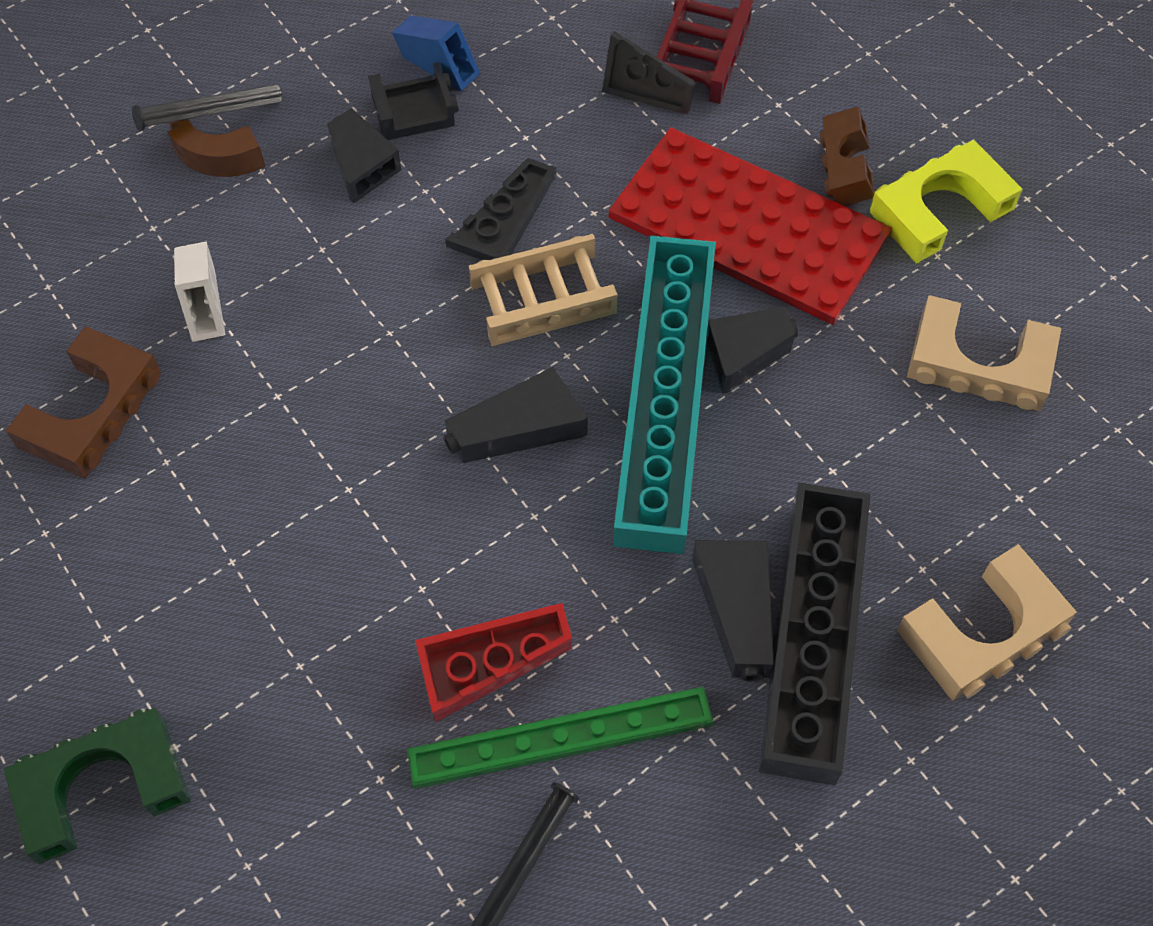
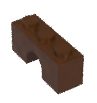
[819,106,875,206]

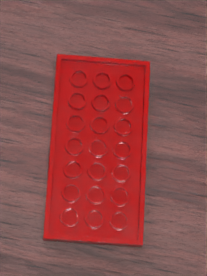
[608,127,892,326]

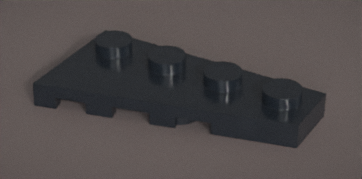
[445,158,556,260]

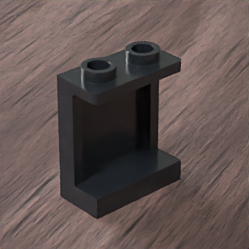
[368,62,459,140]

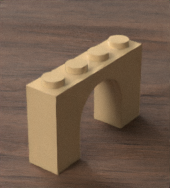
[907,295,1061,411]
[897,544,1077,701]

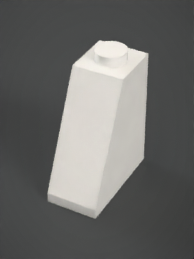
[174,241,225,342]

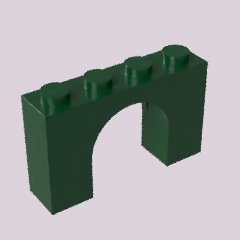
[3,708,191,865]

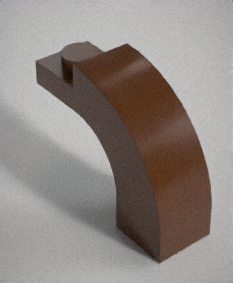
[167,119,265,177]

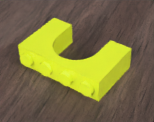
[869,139,1023,264]

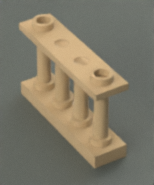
[469,234,617,346]

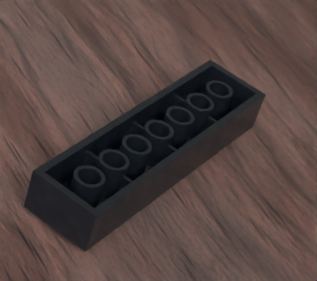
[758,483,871,786]

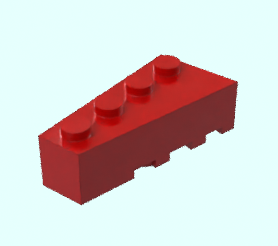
[415,603,572,723]

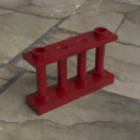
[655,0,754,104]

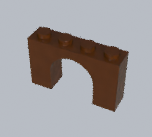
[5,326,161,479]

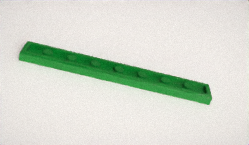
[407,687,713,789]

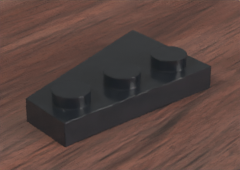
[602,31,696,114]

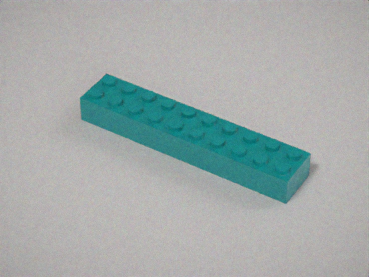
[613,236,716,554]

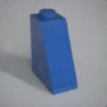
[392,15,481,91]

